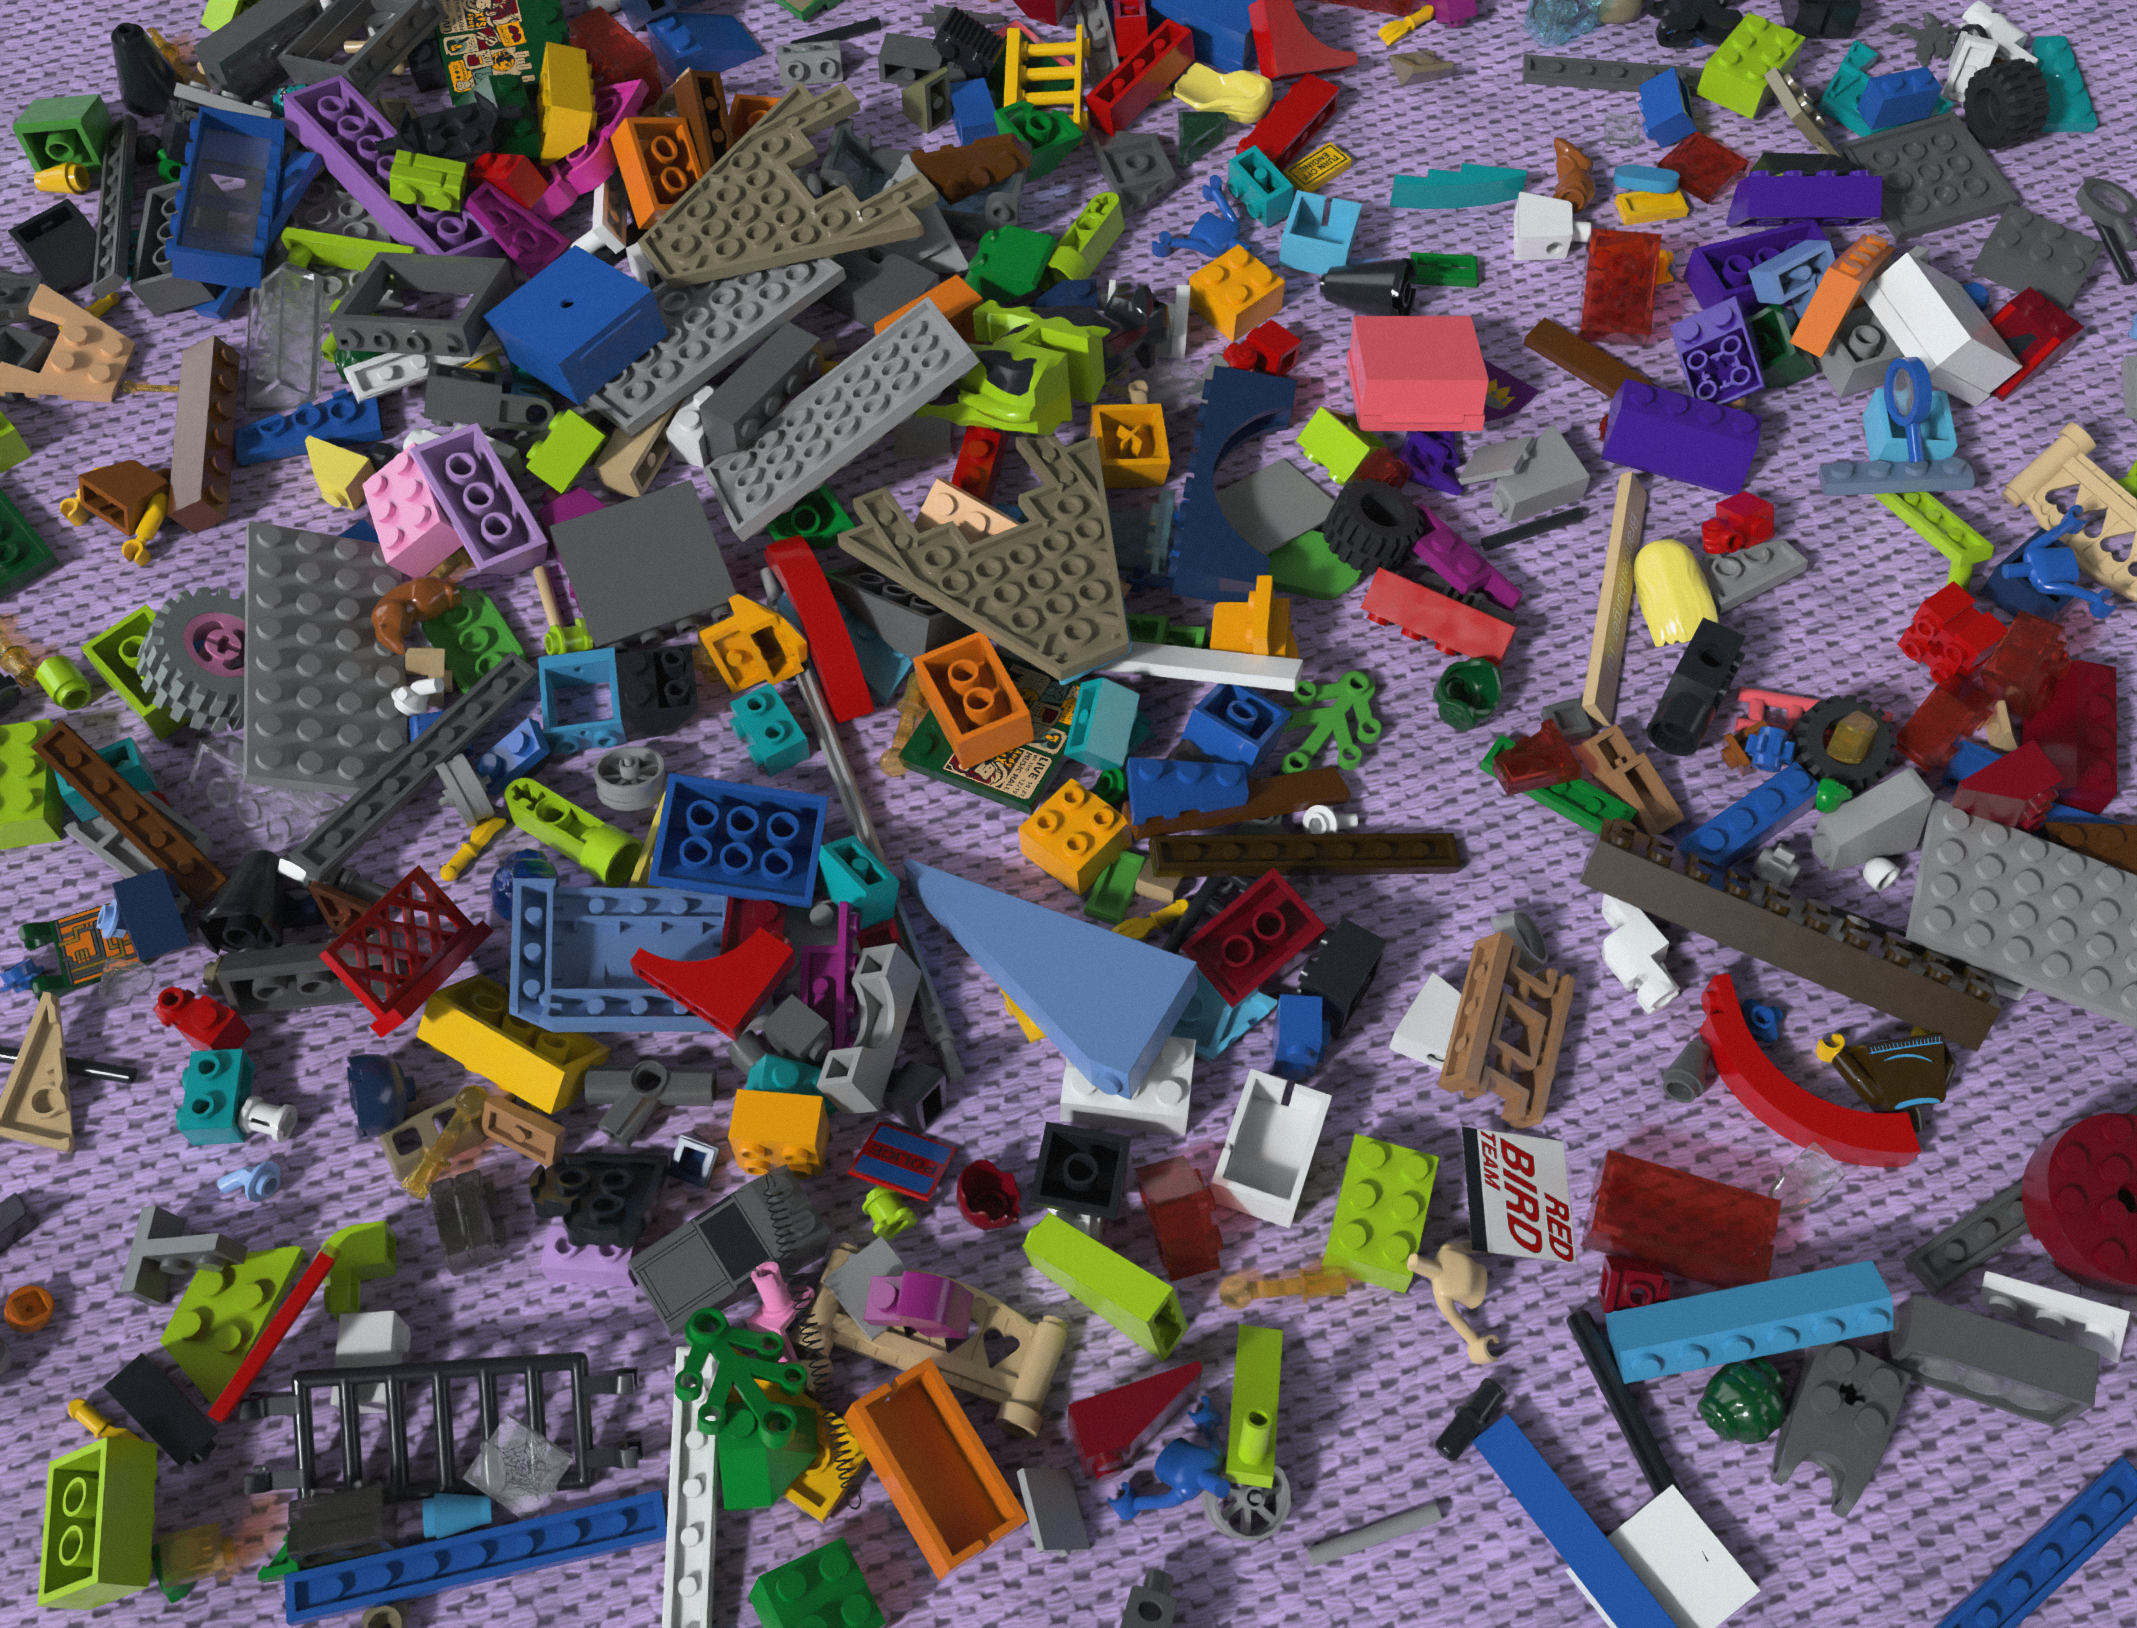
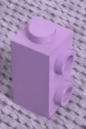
[540,1225,646,1287]

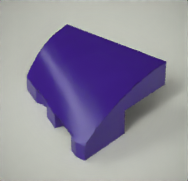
[1392,431,1464,496]

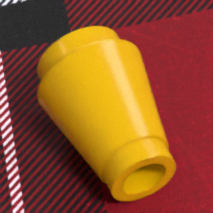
[34,161,90,195]

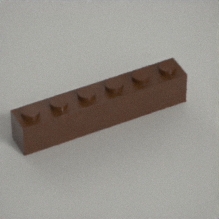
[167,335,240,533]

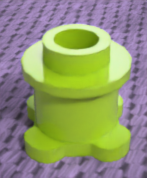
[544,617,593,655]
[862,1186,918,1242]

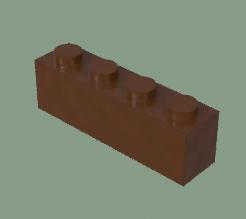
[673,70,735,175]

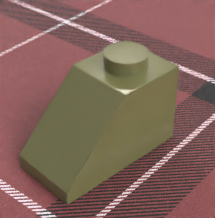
[901,67,952,134]

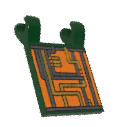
[18,903,151,1001]

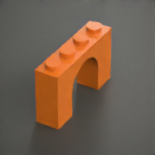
[1789,234,1895,358]

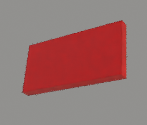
[207,1243,341,1423]

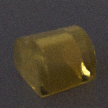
[1826,710,1878,764]

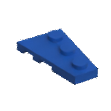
[1126,757,1249,826]

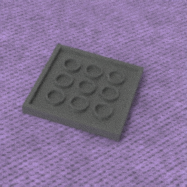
[1837,111,2019,241]

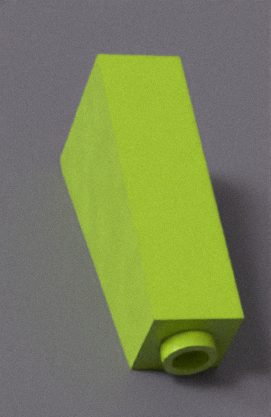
[1022,1212,1189,1363]

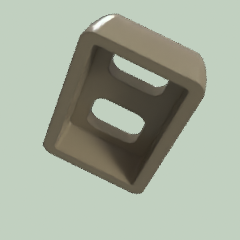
[379,1094,486,1182]

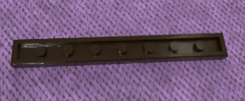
[1148,833,1462,877]

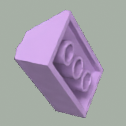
[409,423,548,575]

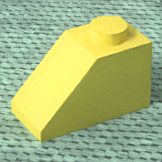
[305,435,376,511]

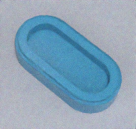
[1613,164,1680,194]

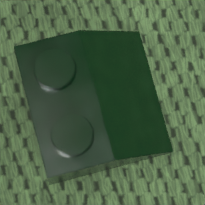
[1750,304,1816,389]

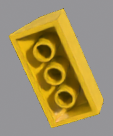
[536,42,597,166]
[416,973,612,1115]

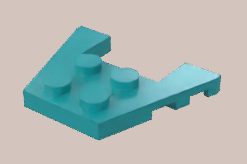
[1817,40,1955,137]

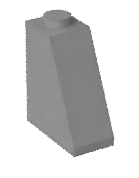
[1491,425,1591,524]
[1812,768,1935,872]

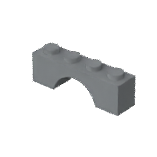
[816,943,922,1115]

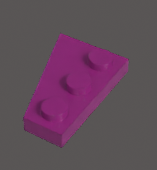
[465,181,572,279]

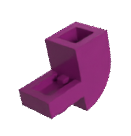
[863,1271,974,1339]

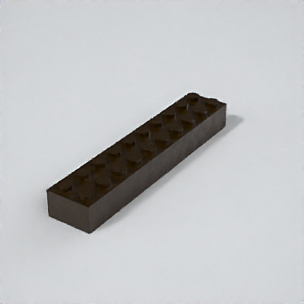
[1580,818,2001,1052]

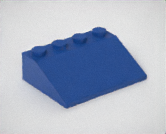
[648,773,828,908]

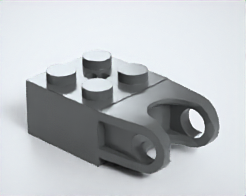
[424,362,554,432]
[1770,1340,1912,1518]

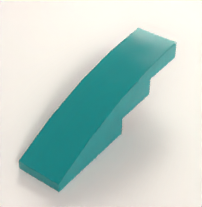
[1390,163,1527,209]

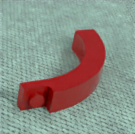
[763,534,874,724]
[1698,974,1921,1167]

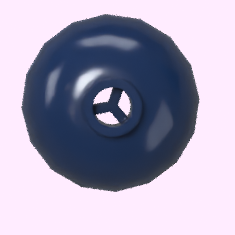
[347,1054,416,1140]

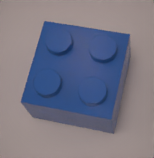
[1179,683,1292,779]

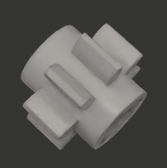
[1750,843,1802,889]

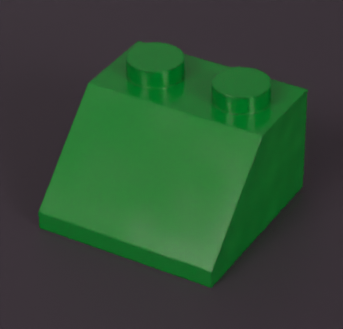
[964,225,1057,305]

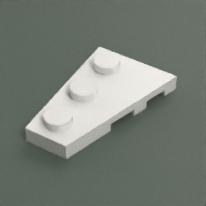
[1980,1271,2130,1363]

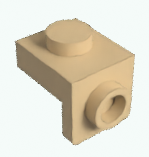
[405,646,452,707]

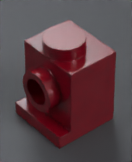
[1598,1254,1670,1313]

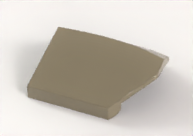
[1390,50,1458,86]

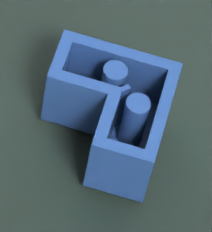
[1748,240,1835,319]

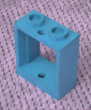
[538,647,627,754]

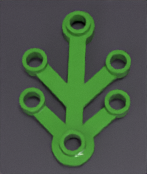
[1280,671,1381,776]

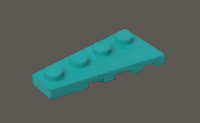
[2031,35,2098,132]

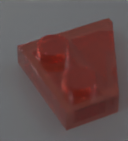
[1492,718,1582,796]

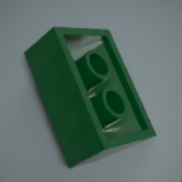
[455,74,541,170]

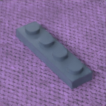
[1819,457,1976,496]

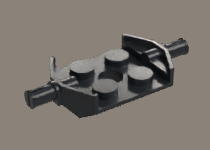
[375,91,523,160]

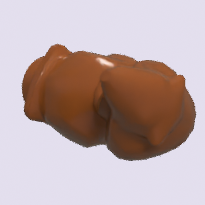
[1553,137,1596,214]
[371,576,462,655]

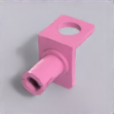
[746,1262,815,1363]

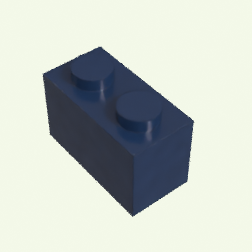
[111,867,195,962]

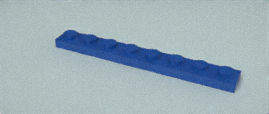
[284,1490,667,1627]

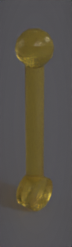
[122,380,179,394]

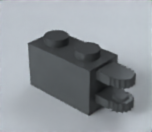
[878,33,968,86]

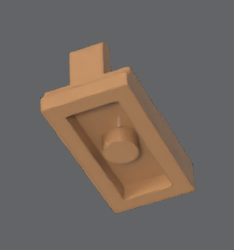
[481,1094,566,1167]

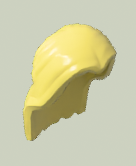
[1173,62,1273,124]
[1634,539,1719,647]

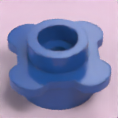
[0,958,45,993]
[1741,999,1783,1043]

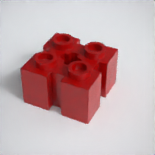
[1897,581,2011,694]

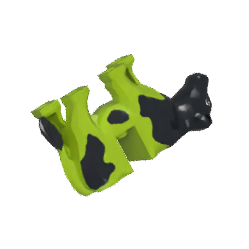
[916,283,1170,438]

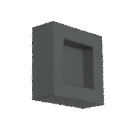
[1540,698,1593,746]

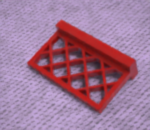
[319,865,494,1038]

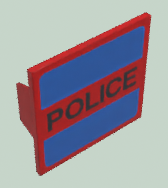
[847,1121,958,1202]

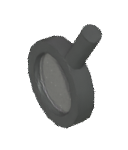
[2075,178,2137,251]

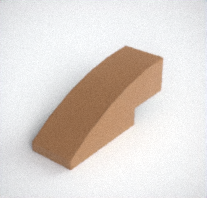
[1575,723,1685,837]

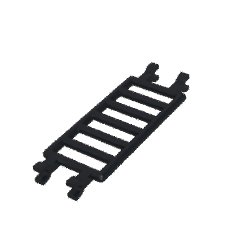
[239,1352,643,1508]

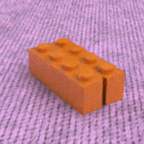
[843,1357,1028,1581]

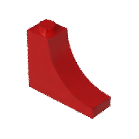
[1248,0,1358,82]
[630,927,795,1042]

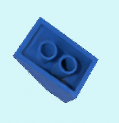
[646,12,763,82]

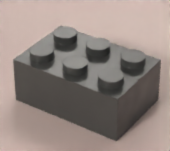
[1970,204,2105,312]

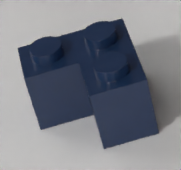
[1981,527,2076,637]

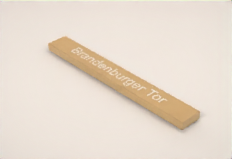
[1582,471,1647,727]

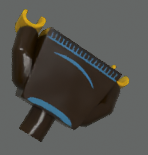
[1815,1026,1957,1132]

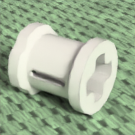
[238,1095,298,1143]

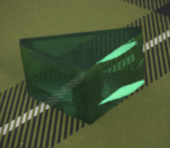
[1177,112,1229,171]

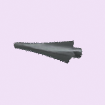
[921,4,1006,35]

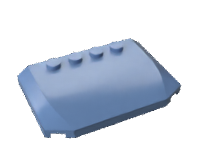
[509,878,767,1032]

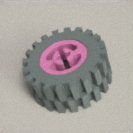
[137,587,245,732]

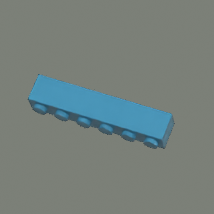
[1605,1260,1894,1384]

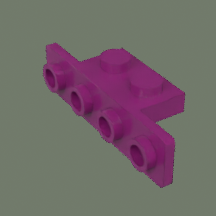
[1413,503,1523,612]
[799,901,861,1050]

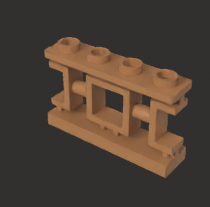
[1438,931,1575,1130]

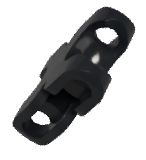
[1643,0,1744,48]

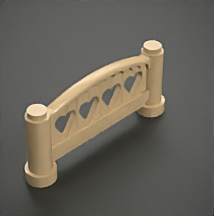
[2001,422,2137,602]
[789,1242,1069,1439]

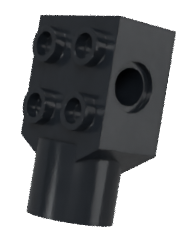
[1646,617,1746,756]

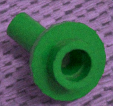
[157,148,188,184]
[1096,768,1129,804]

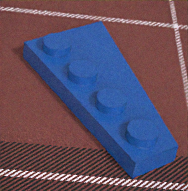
[235,388,384,466]

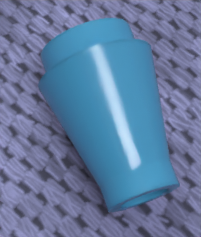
[422,1493,492,1540]

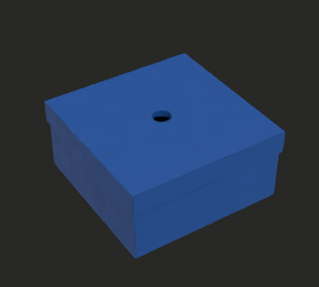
[1148,0,1294,73]
[483,245,668,406]

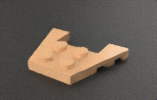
[0,284,135,402]

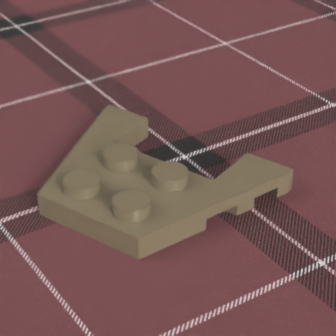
[1764,67,1846,159]

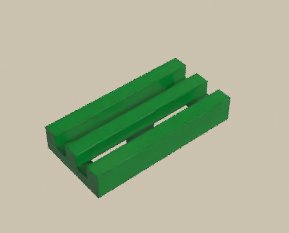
[1410,252,1478,288]

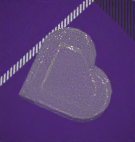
[99,958,155,1009]

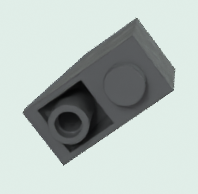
[763,994,834,1068]

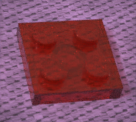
[1657,130,1749,204]

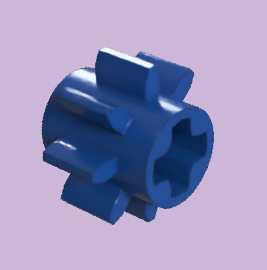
[1744,726,1796,772]

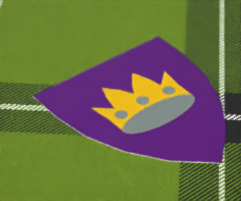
[1483,359,1539,422]

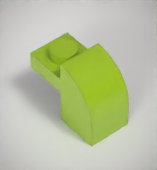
[316,1220,397,1322]

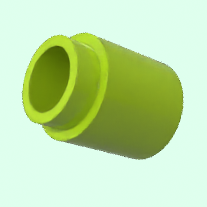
[36,655,92,711]

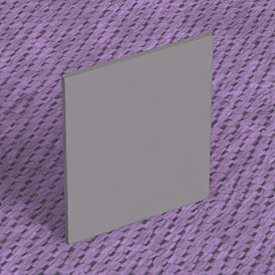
[1215,458,1335,555]

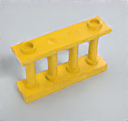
[1004,24,1091,145]

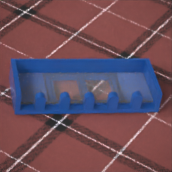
[165,106,285,289]

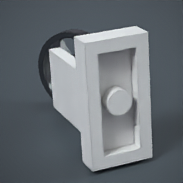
[1942,24,1998,102]

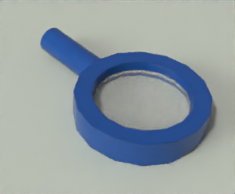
[1884,357,1932,463]

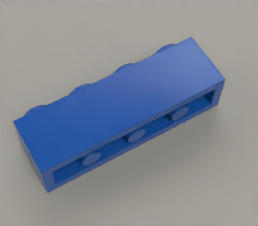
[1678,761,1819,869]

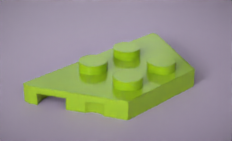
[160,1246,306,1406]

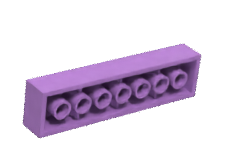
[283,75,500,258]

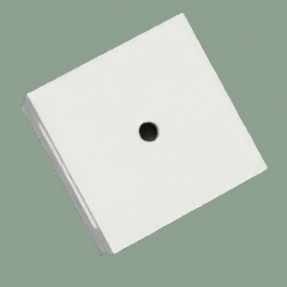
[1861,252,2023,407]

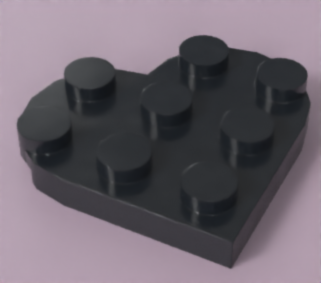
[529,1152,669,1248]

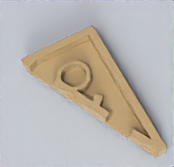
[0,991,75,1154]

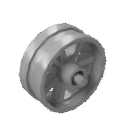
[594,746,667,811]
[435,753,495,828]
[1202,1456,1291,1541]

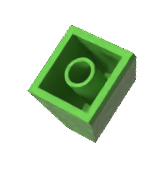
[13,94,111,174]

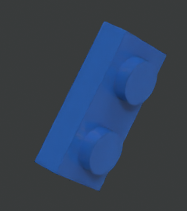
[475,718,550,796]

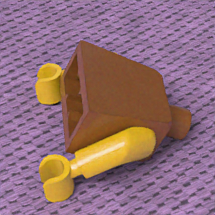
[60,460,171,567]

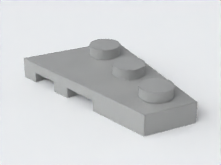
[1697,539,1808,615]

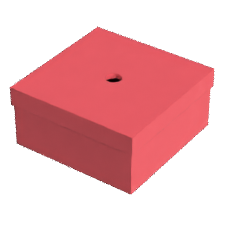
[1346,316,1489,431]

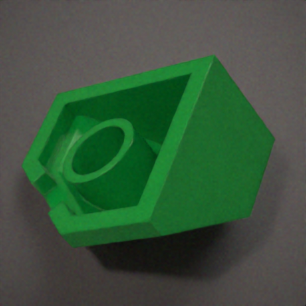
[994,101,1084,183]
[766,480,856,549]
[719,1401,818,1511]

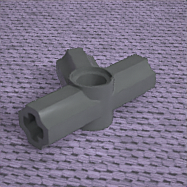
[584,1060,717,1148]

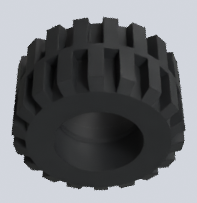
[1963,58,2050,149]
[1323,478,1424,575]
[1788,695,1897,797]

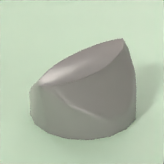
[1491,909,1548,974]

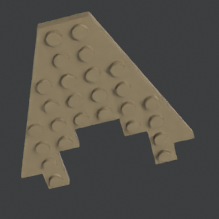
[637,81,939,290]
[837,433,1129,681]

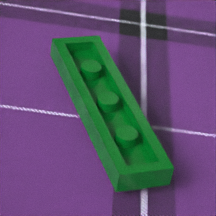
[1479,735,1638,835]

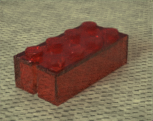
[1580,1149,1781,1290]

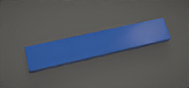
[193,150,324,320]
[1472,1413,1678,1628]
[1934,1456,2137,1628]

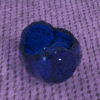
[490,848,560,921]

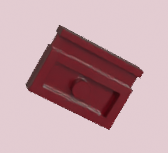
[719,896,787,956]

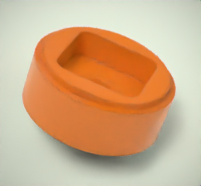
[4,1285,55,1333]

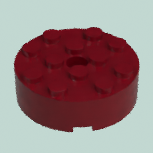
[2022,1113,2137,1296]

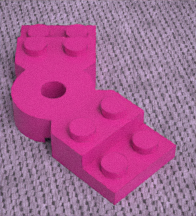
[528,79,649,223]

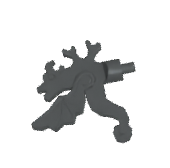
[1888,12,1958,67]

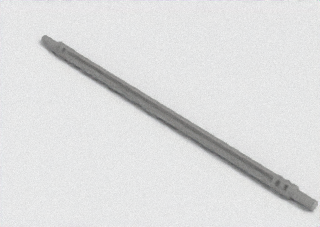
[759,567,965,1084]

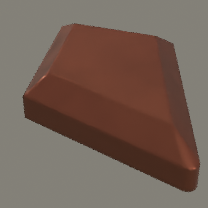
[308,880,375,938]

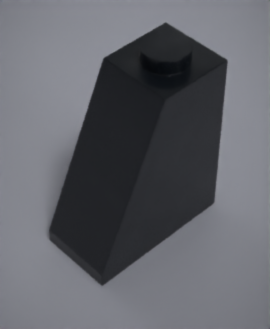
[103,1353,219,1467]

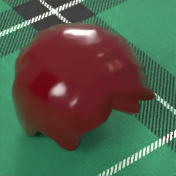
[956,1159,1022,1231]

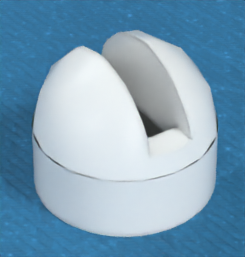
[1863,857,1900,892]

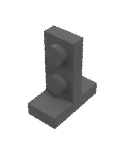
[119,1206,248,1305]

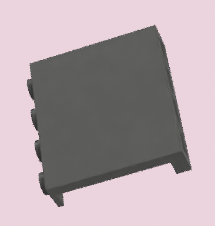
[549,479,737,654]

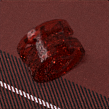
[1354,447,1411,489]

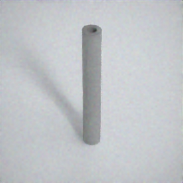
[1306,1503,1442,1567]

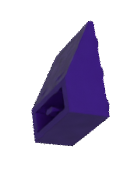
[1670,296,1766,406]

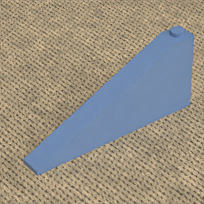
[904,859,1198,1100]

